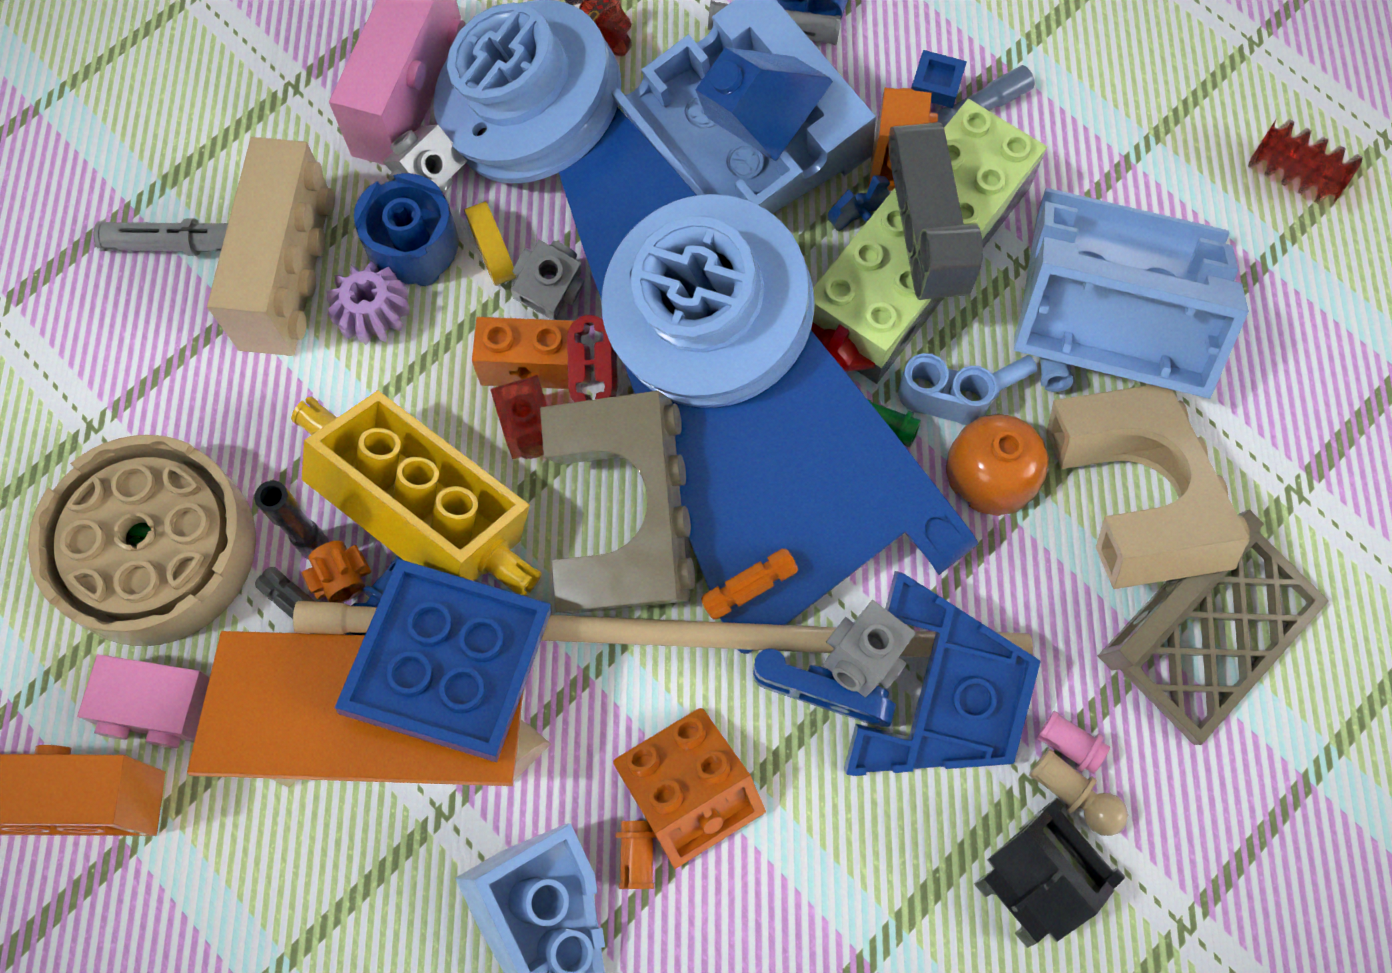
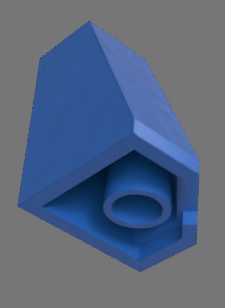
[695,47,833,161]

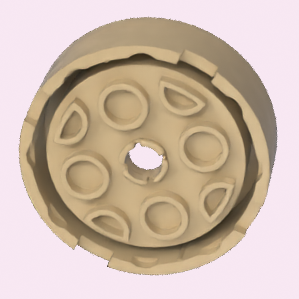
[28,435,256,646]

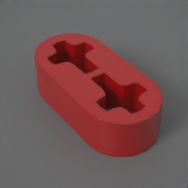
[567,315,618,402]

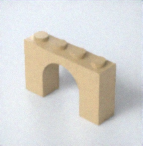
[1046,385,1250,589]

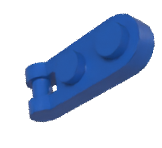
[753,648,896,727]

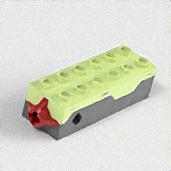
[811,99,1048,384]

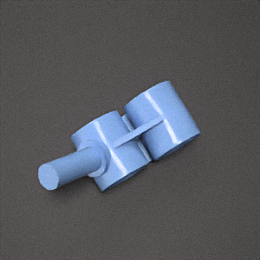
[898,353,1037,425]

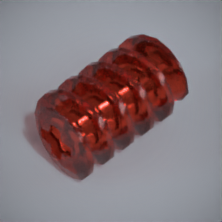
[1248,118,1363,204]

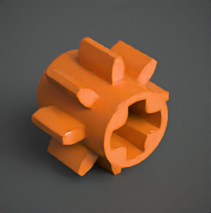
[301,540,372,603]

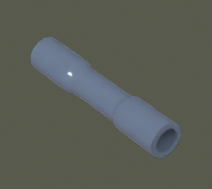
[935,65,1035,127]

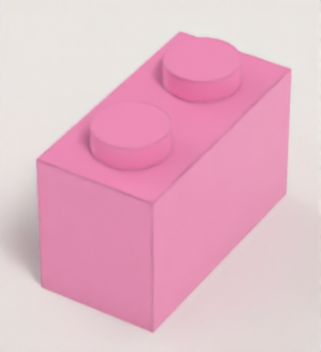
[77,654,210,749]

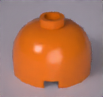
[946,414,1049,516]

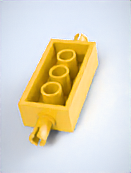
[291,390,542,596]

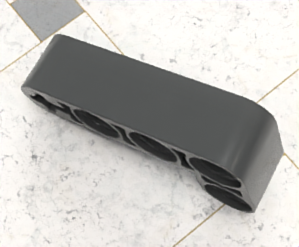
[889,122,983,300]

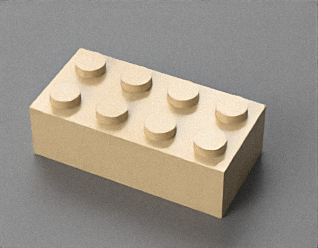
[207,137,335,356]

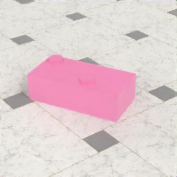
[329,0,465,165]

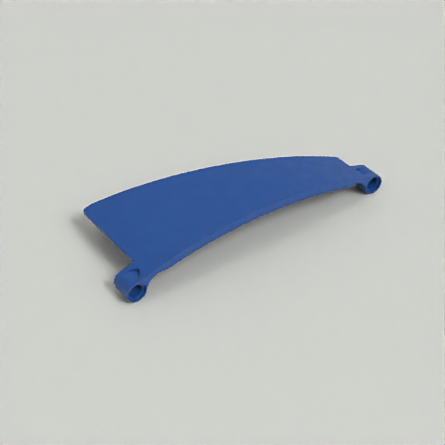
[558,107,979,654]

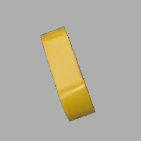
[464,201,517,286]

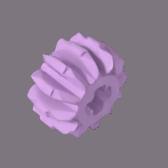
[326,261,410,345]

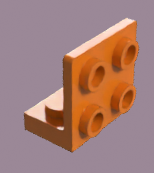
[613,708,766,870]

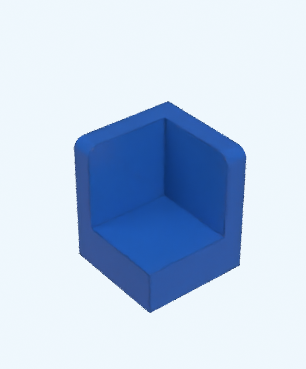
[911,50,967,109]

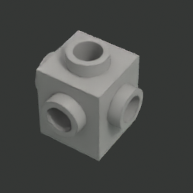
[383,125,467,193]
[511,240,585,320]
[822,599,916,698]

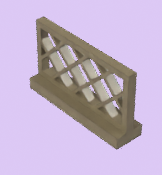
[1097,509,1329,745]

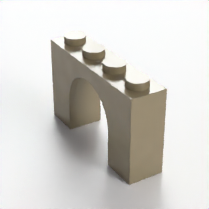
[540,391,695,614]

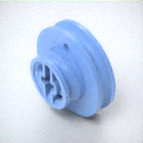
[434,0,621,183]
[601,194,815,408]

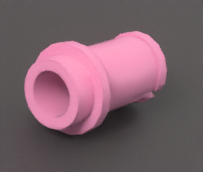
[1036,710,1110,774]

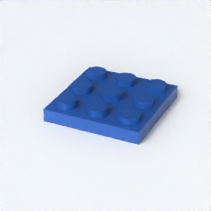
[335,559,552,762]

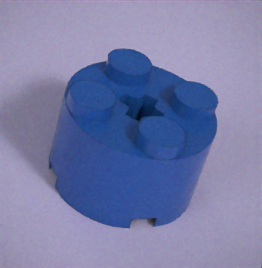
[353,173,459,286]

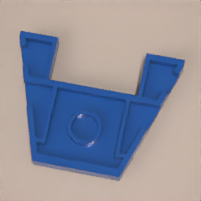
[844,571,1041,776]

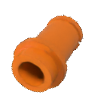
[615,821,656,889]

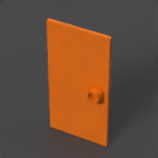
[187,631,524,786]

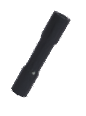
[254,480,329,560]

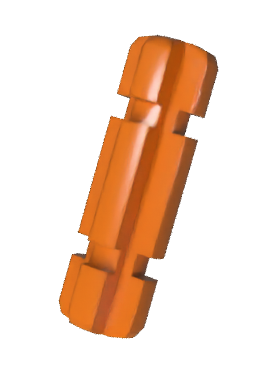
[701,548,798,620]

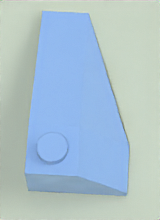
[455,823,605,973]

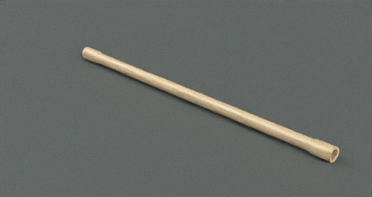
[293,601,1033,658]

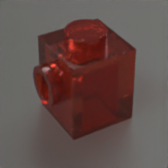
[490,375,547,460]

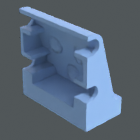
[611,0,876,214]
[1014,188,1249,399]

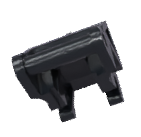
[974,798,1125,948]

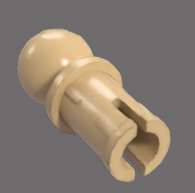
[1029,748,1129,836]

